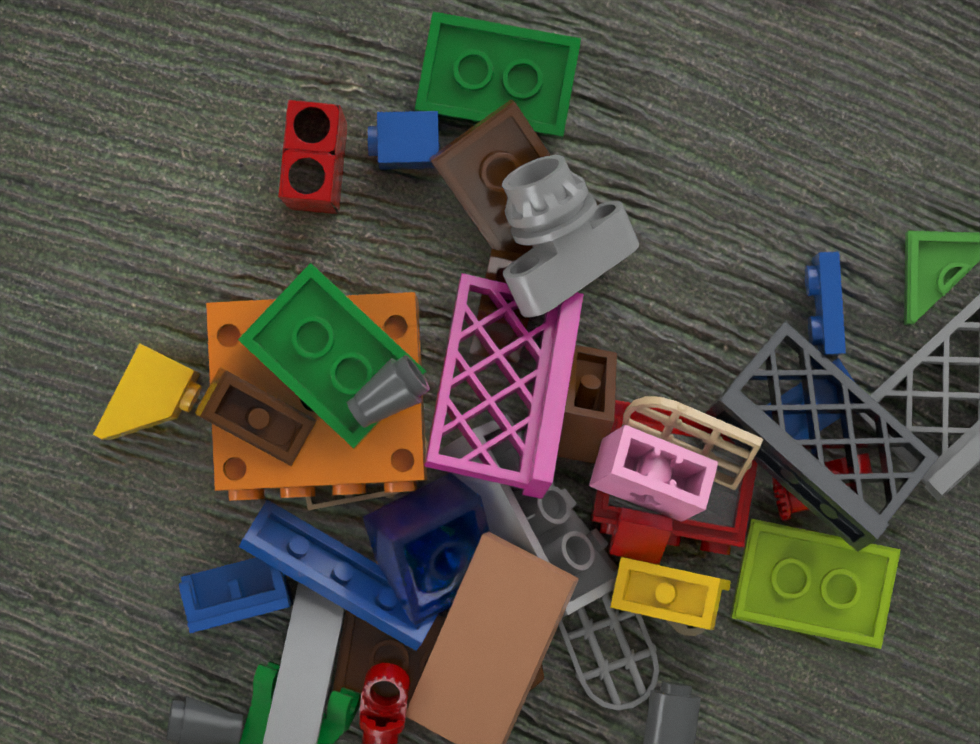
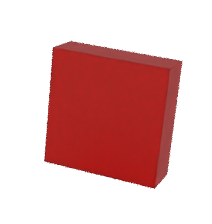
[609,507,673,565]

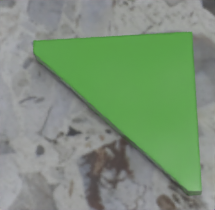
[904,231,980,325]

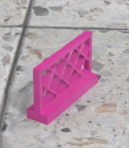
[424,273,584,499]

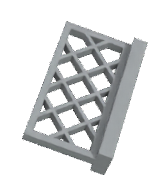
[856,294,980,502]

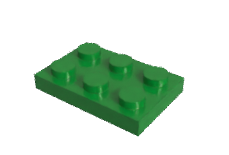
[414,11,581,140]
[238,263,427,449]

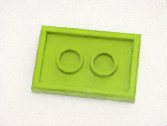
[730,518,901,649]

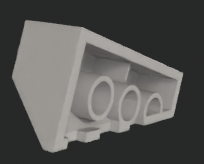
[439,414,619,618]

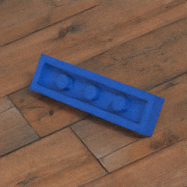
[239,499,443,651]

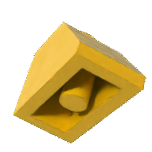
[93,343,202,440]

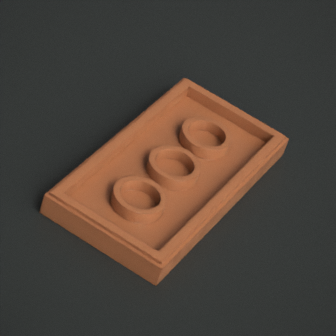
[406,532,579,744]

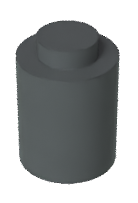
[643,681,701,744]

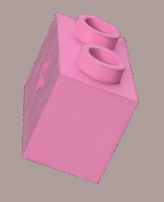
[589,425,718,522]

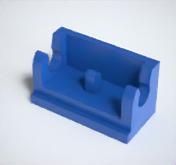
[179,557,294,633]

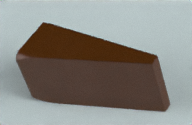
[195,367,317,466]

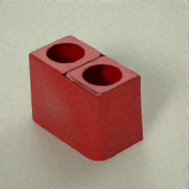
[278,100,348,214]

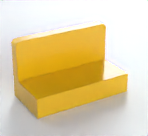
[610,557,731,630]

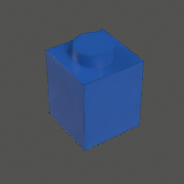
[368,111,439,170]

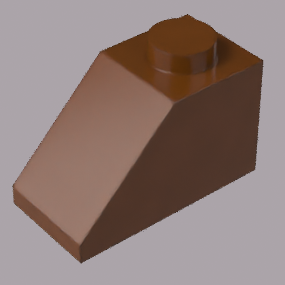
[557,345,617,464]

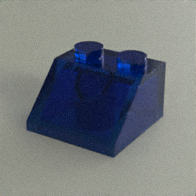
[363,473,490,625]

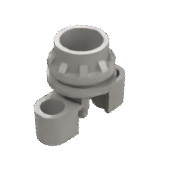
[502,155,639,317]

